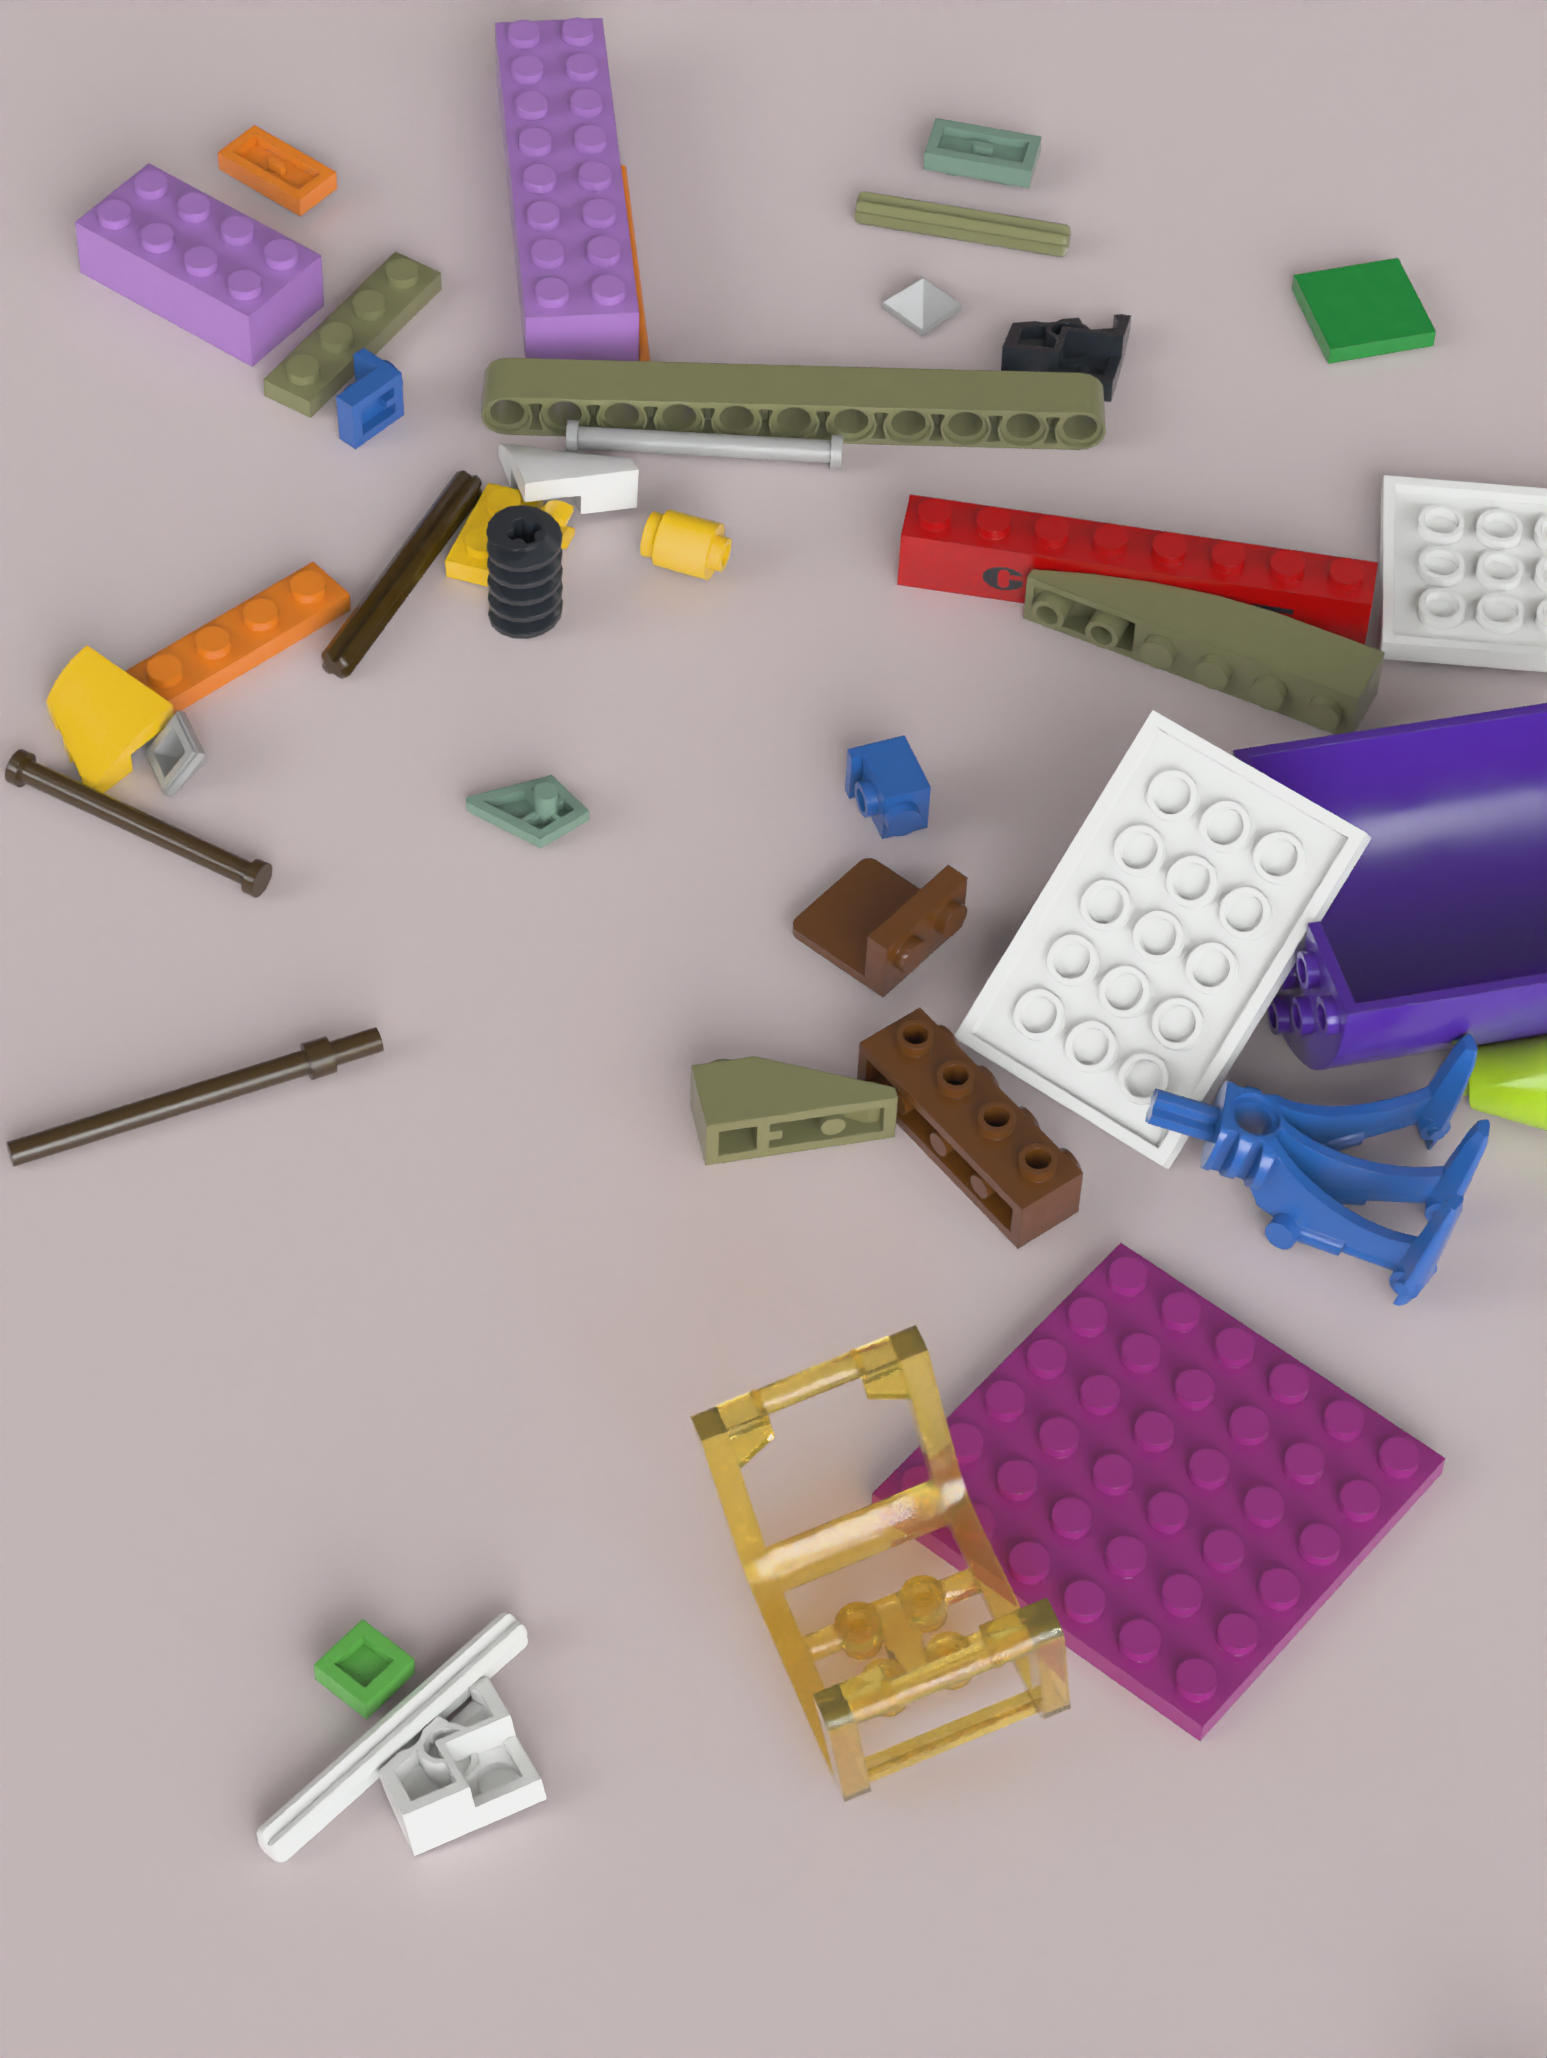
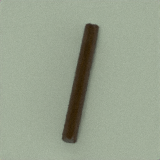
[321,470,482,679]

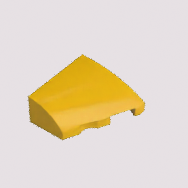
[46,645,174,793]

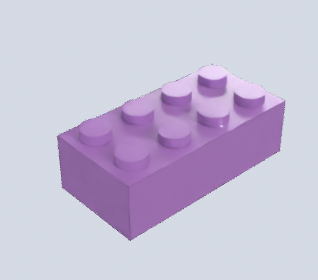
[75,163,324,367]

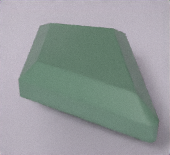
[466,775,589,848]

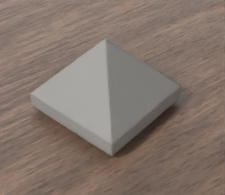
[882,276,961,336]
[144,711,206,797]

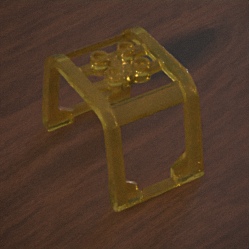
[690,1325,1071,1802]

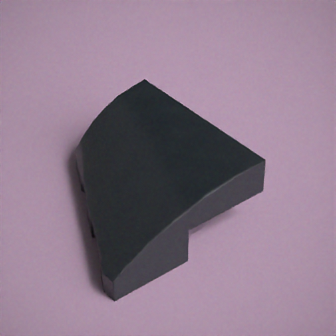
[1001,314,1131,402]

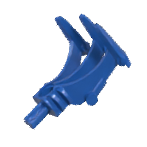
[1145,1034,1490,1306]

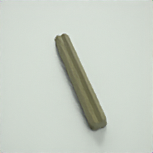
[855,191,1071,257]

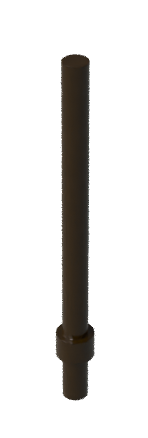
[6,1027,384,1167]

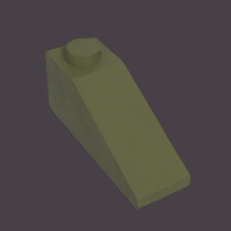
[690,1056,898,1166]

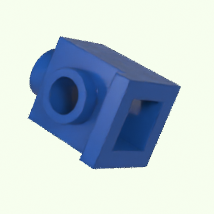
[845,735,931,839]

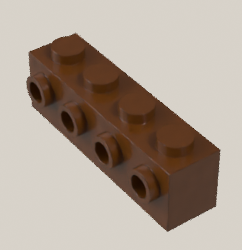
[857,1008,1083,1249]

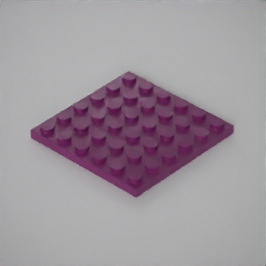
[871,1243,1446,1741]

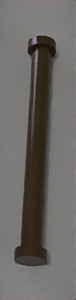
[5,749,272,898]

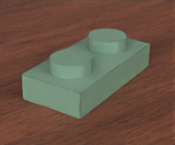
[923,118,1042,188]

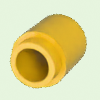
[640,509,732,580]

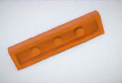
[125,561,351,715]

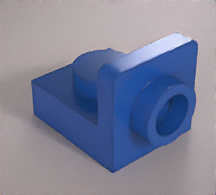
[336,348,404,450]

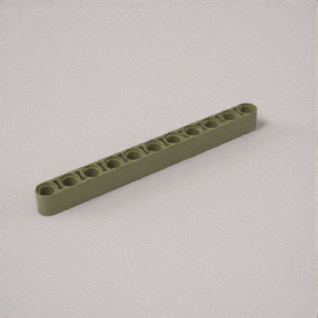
[481,358,1106,450]

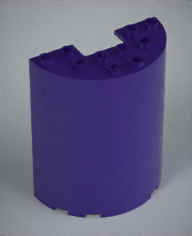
[1233,703,1547,1071]

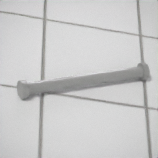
[566,420,843,469]

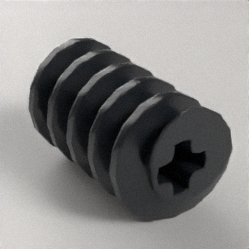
[486,505,563,639]

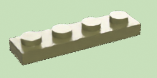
[263,251,442,418]

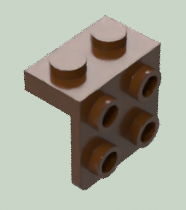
[792,858,968,998]

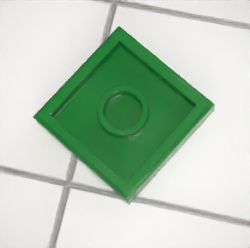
[1292,258,1436,364]

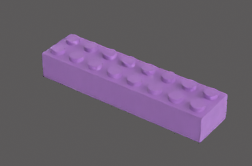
[495,17,639,361]

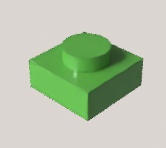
[314,1619,415,1720]

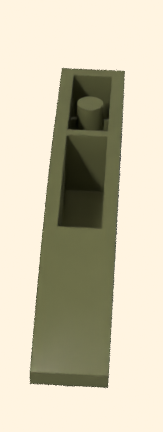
[1023,569,1385,734]

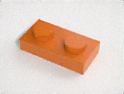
[217,125,337,217]

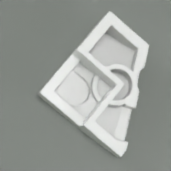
[498,444,639,514]
[379,1676,547,1856]

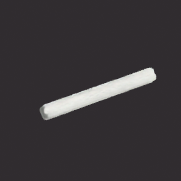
[256,1612,528,1863]

